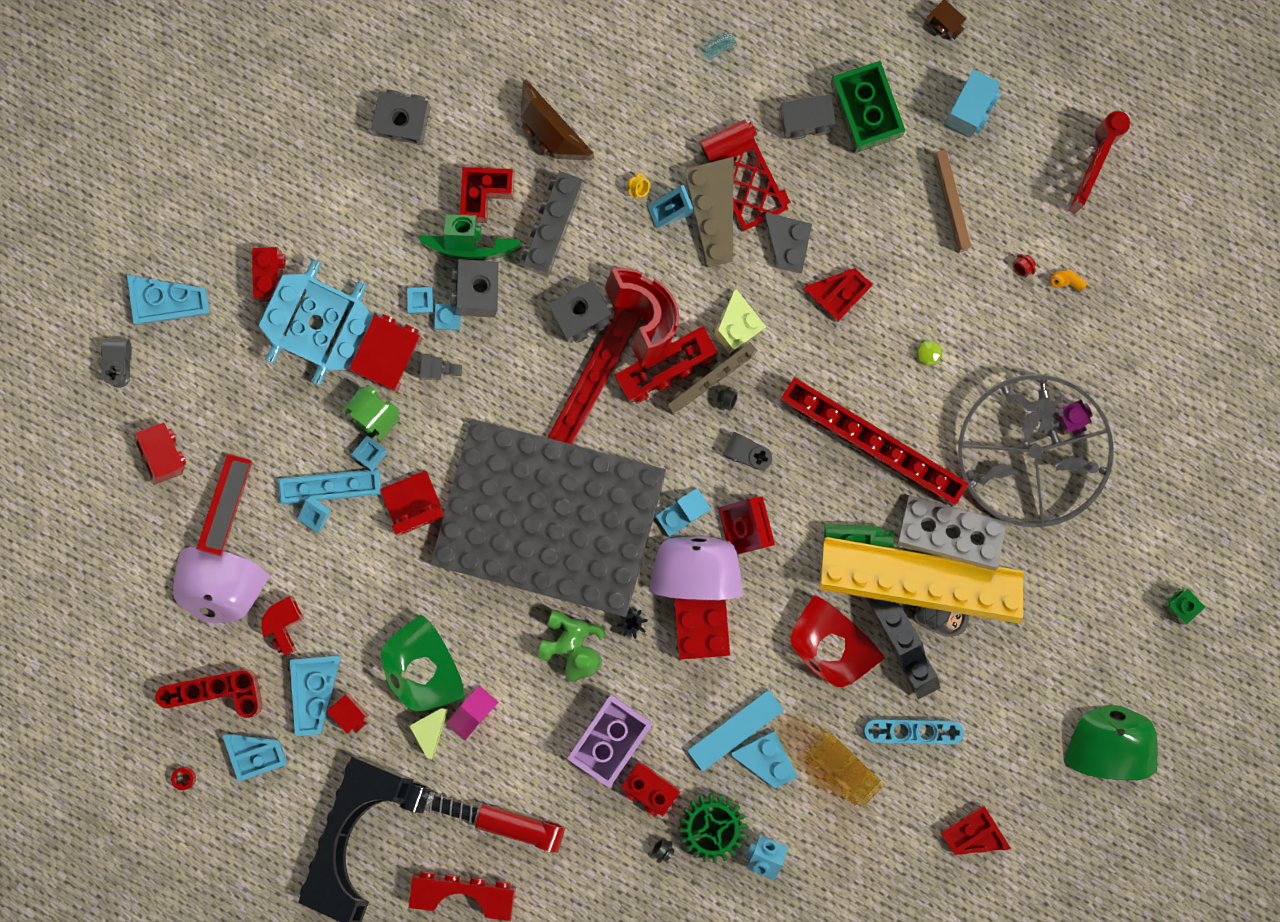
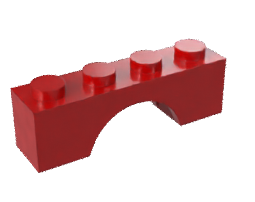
[408,871,516,921]

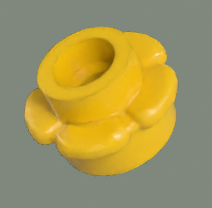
[627,174,650,198]

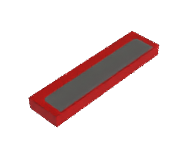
[196,454,253,557]

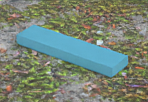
[278,469,382,504]
[687,689,784,771]

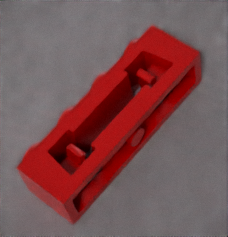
[615,326,718,404]

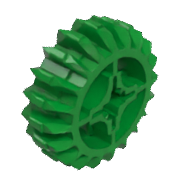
[678,793,747,863]

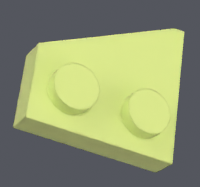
[714,289,766,354]

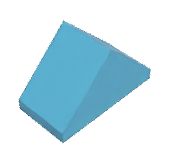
[647,185,693,229]

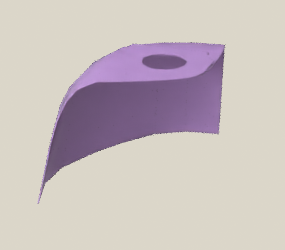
[649,536,743,600]
[173,547,269,623]

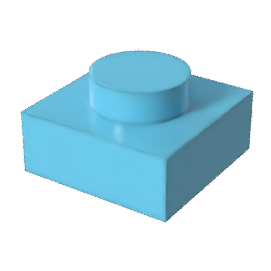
[407,287,434,314]
[434,304,461,330]
[351,435,388,472]
[298,497,331,533]

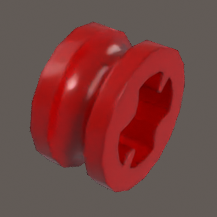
[171,767,196,791]

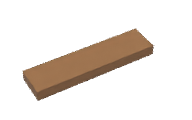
[934,150,971,253]

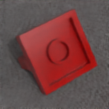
[718,496,775,555]

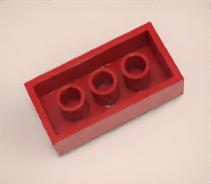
[674,598,730,660]

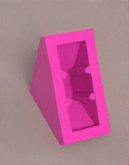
[446,685,498,741]

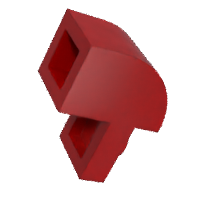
[261,596,304,656]

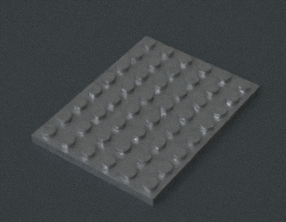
[430,419,667,618]

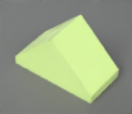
[410,707,448,759]

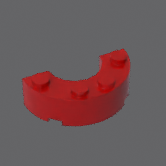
[605,268,679,367]

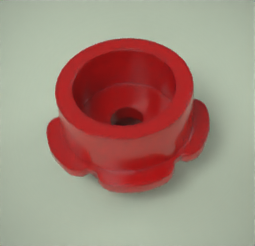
[1013,254,1036,278]

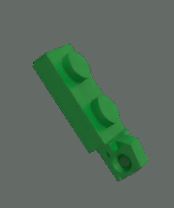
[823,524,895,547]

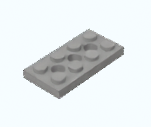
[897,496,1007,571]

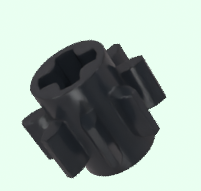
[616,607,648,639]

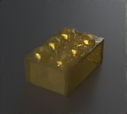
[803,727,885,807]

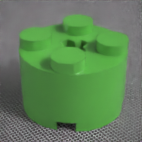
[341,385,400,443]

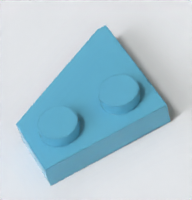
[731,731,798,788]
[223,734,288,782]

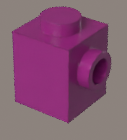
[1054,399,1093,436]

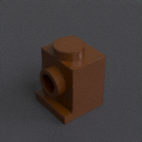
[924,0,966,40]

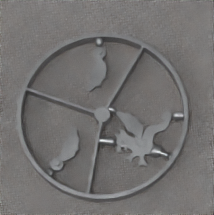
[958,374,1114,527]

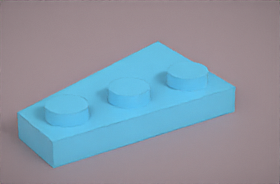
[127,275,210,325]
[290,656,342,736]

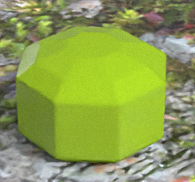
[917,341,942,366]

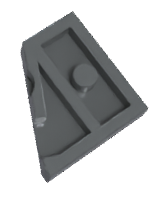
[763,212,812,273]

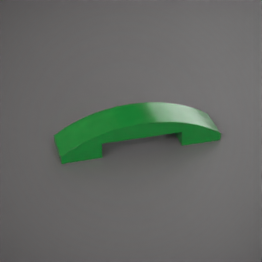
[419,235,522,261]

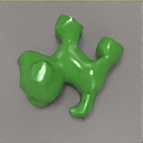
[537,610,605,682]

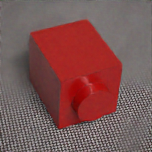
[327,693,369,734]

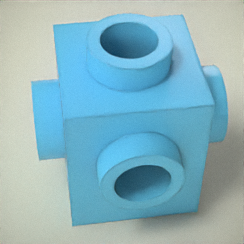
[745,835,788,881]

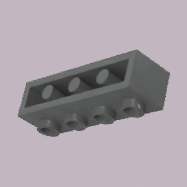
[521,171,584,278]

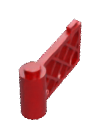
[1068,111,1131,214]
[699,119,791,232]

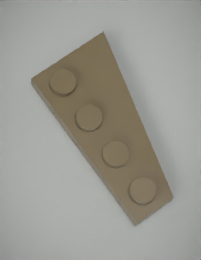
[685,157,734,267]
[667,342,756,415]

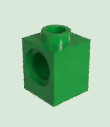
[444,214,482,251]
[1163,588,1205,625]

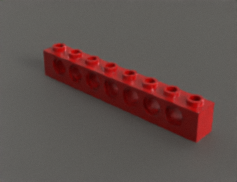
[780,377,969,507]

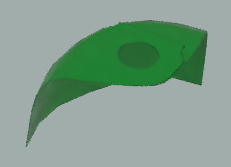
[381,614,465,711]
[1064,705,1158,781]

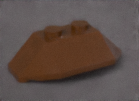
[521,79,594,161]

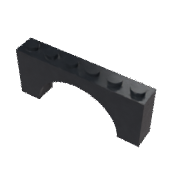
[298,756,414,922]

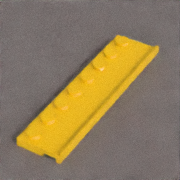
[819,537,1024,624]

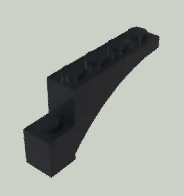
[865,597,941,699]

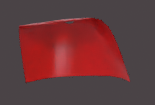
[790,595,885,688]

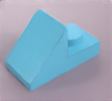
[656,488,711,537]

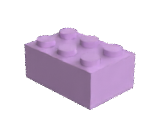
[567,694,653,788]

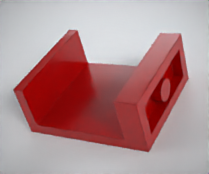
[349,314,423,393]

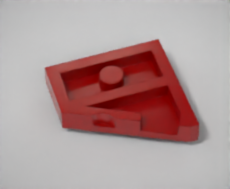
[803,268,873,322]
[940,805,1011,855]

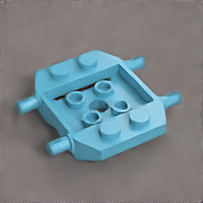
[258,259,373,386]

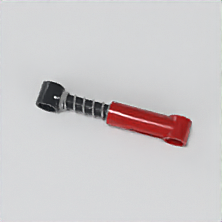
[399,782,566,853]

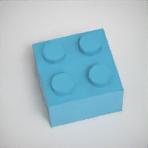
[944,69,1001,138]

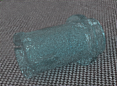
[704,32,737,60]

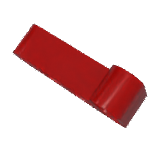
[155,669,262,718]

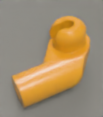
[1050,269,1088,292]

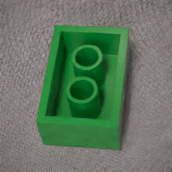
[830,60,906,153]

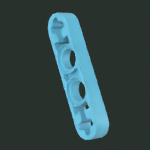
[863,719,964,744]

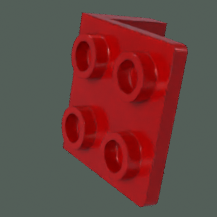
[380,471,445,536]

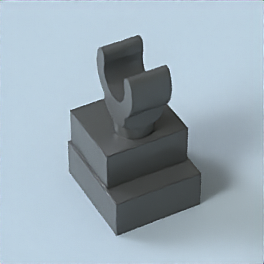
[420,355,462,381]

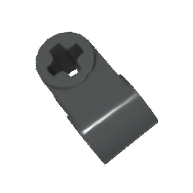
[101,339,132,388]
[722,432,772,470]

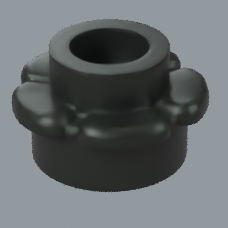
[717,387,738,411]
[651,838,674,863]

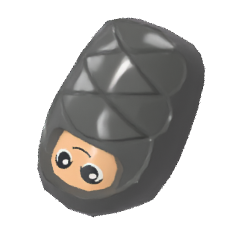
[913,606,969,637]

